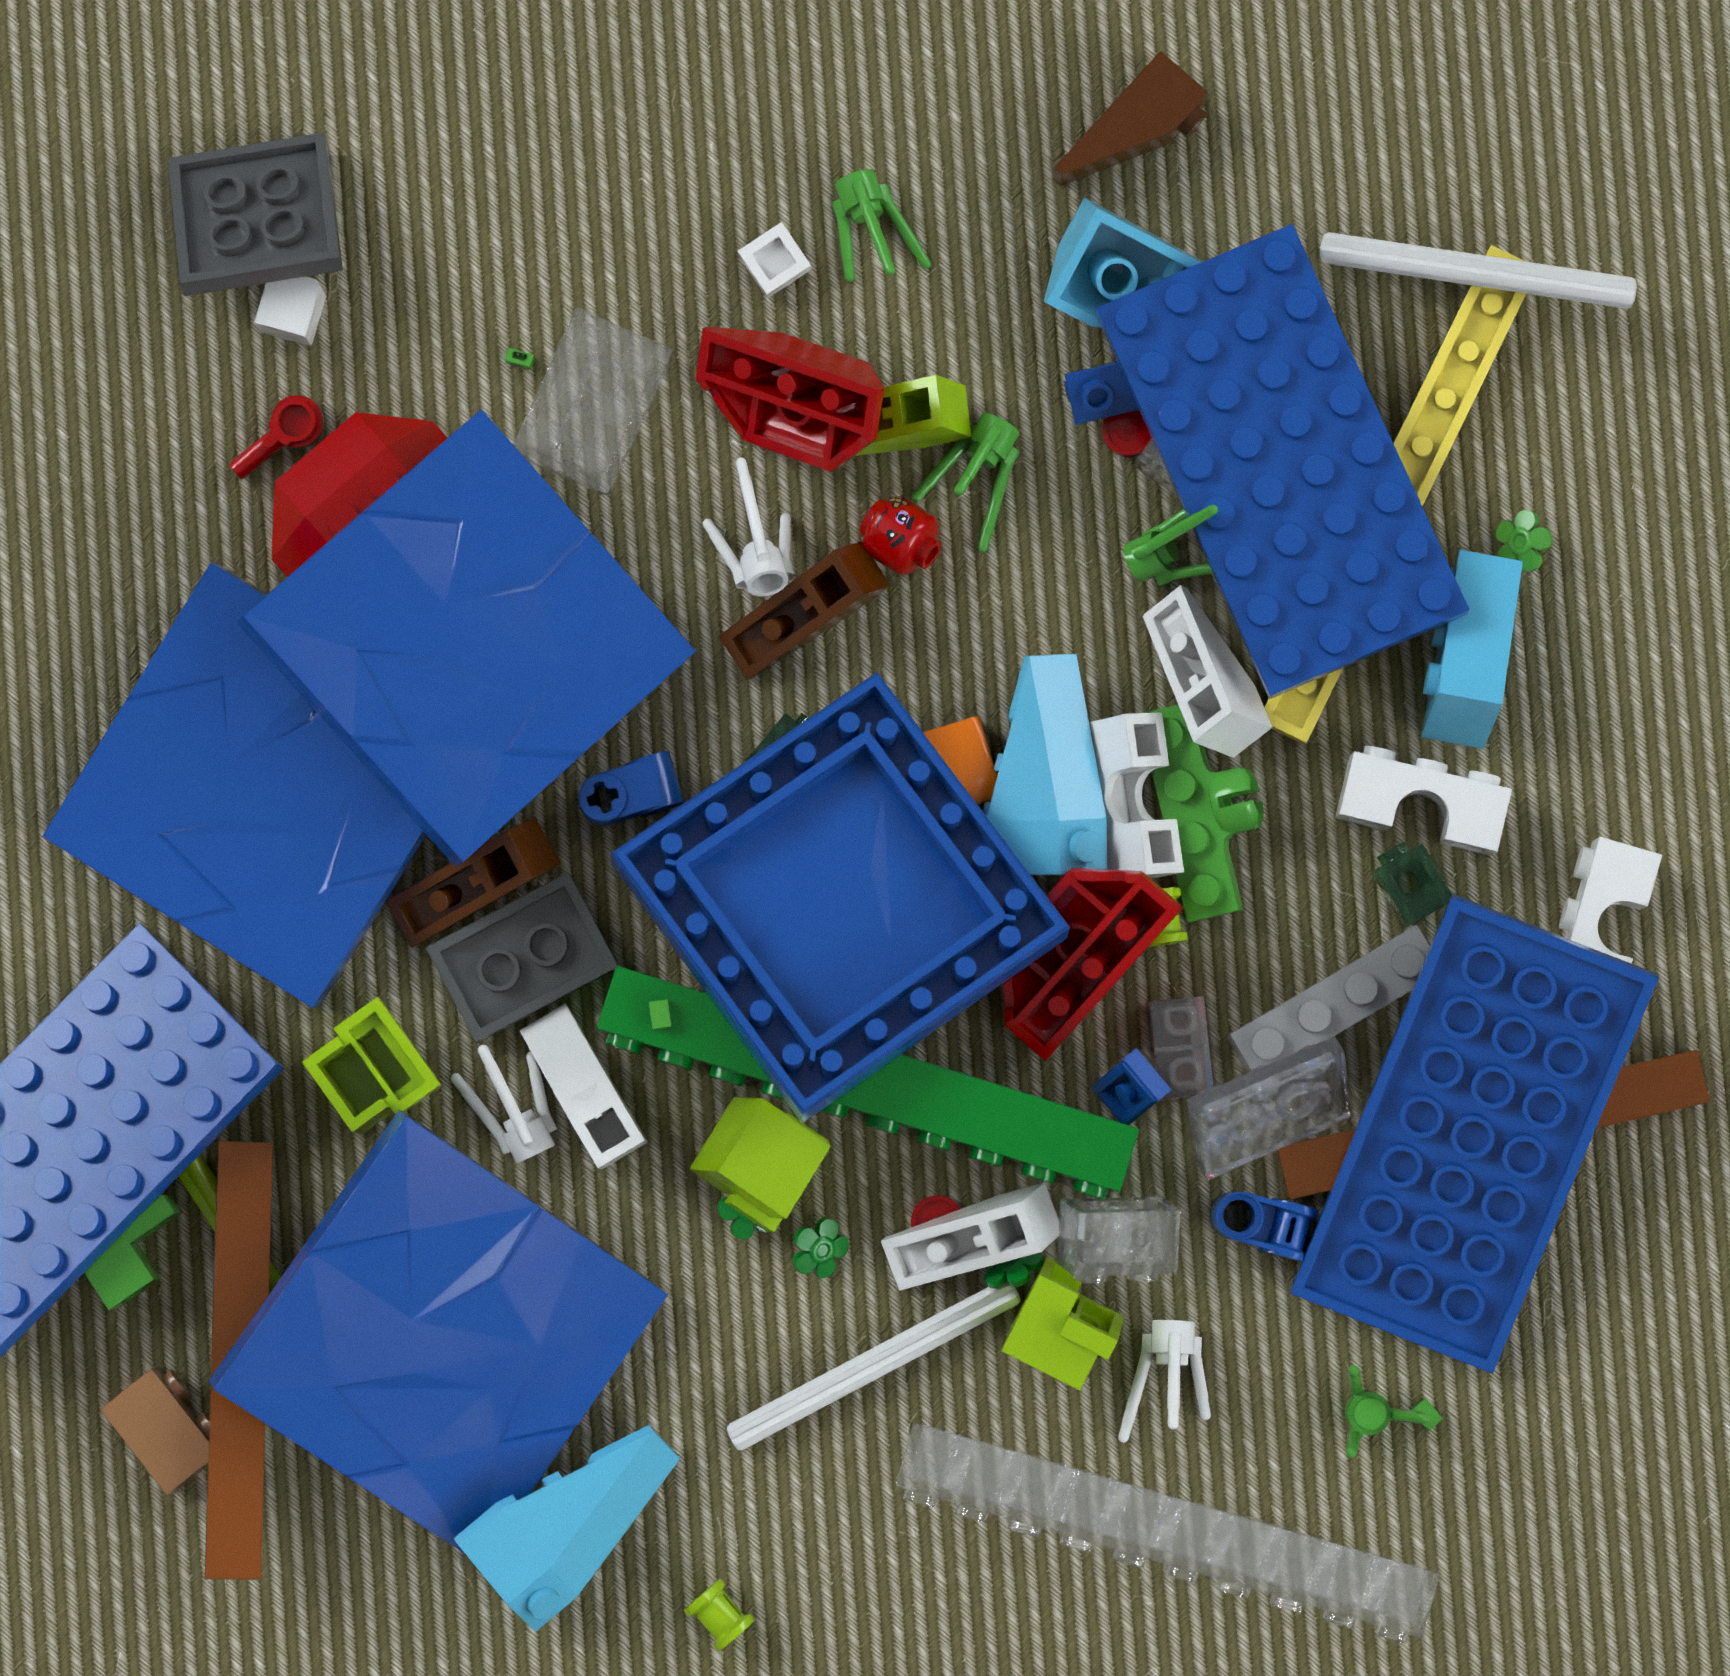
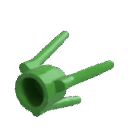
[832,169,931,282]
[911,413,1020,553]
[1124,504,1218,587]
[1345,1365,1430,1458]

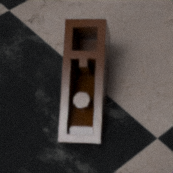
[1052,51,1208,186]
[718,541,891,681]
[385,817,561,948]

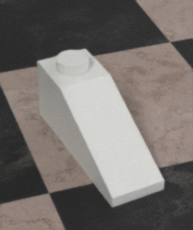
[1142,585,1273,758]
[881,1182,1063,1291]

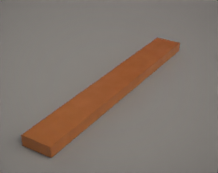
[1276,1050,1710,1200]
[204,1141,273,1580]

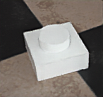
[737,222,811,299]

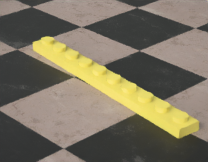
[1264,245,1526,745]

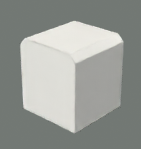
[254,276,326,346]

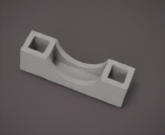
[1226,925,1430,1083]

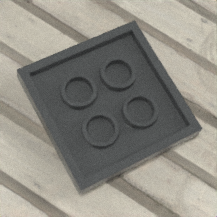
[168,132,343,296]

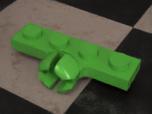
[1146,704,1264,923]

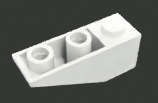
[520,1003,648,1170]

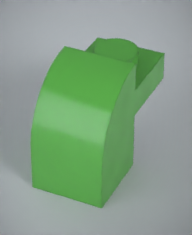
[85,1195,183,1310]

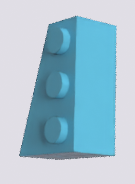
[1421,549,1523,749]

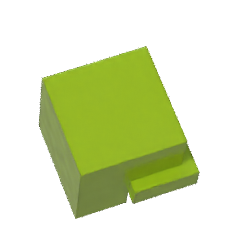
[302,997,442,1135]
[689,1097,831,1233]
[1001,1257,1125,1391]

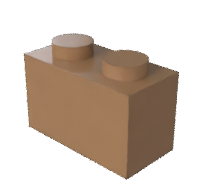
[100,1367,209,1495]

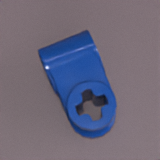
[579,751,685,826]
[1210,1191,1319,1262]

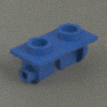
[1064,362,1139,425]

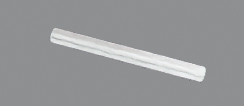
[1320,232,1637,309]
[727,1280,1020,1450]

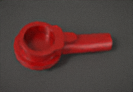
[229,395,324,480]

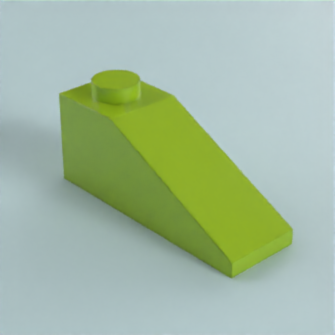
[855,375,971,456]

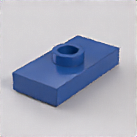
[1091,1048,1172,1125]

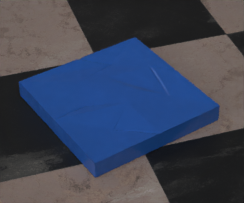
[237,409,696,867]
[42,562,426,1008]
[611,672,1070,1123]
[209,1109,668,1555]

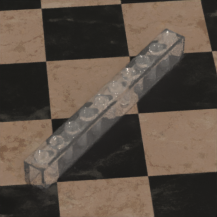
[895,1421,1440,1644]

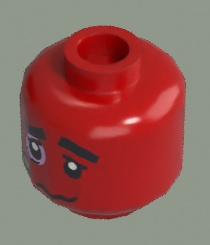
[859,496,941,576]

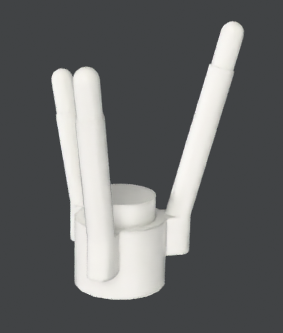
[703,457,794,597]
[451,1045,557,1164]
[1118,1320,1211,1443]

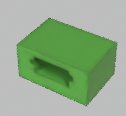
[505,348,535,370]
[649,999,672,1030]
[1410,1398,1443,1431]

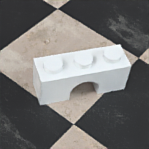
[1089,713,1184,879]
[1335,746,1512,856]
[1559,837,1662,964]

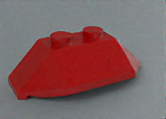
[696,327,884,472]
[272,412,447,577]
[1003,867,1183,1061]

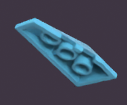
[1044,197,1204,328]
[983,654,1107,875]
[454,1425,680,1632]

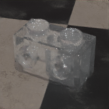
[1057,1197,1181,1284]

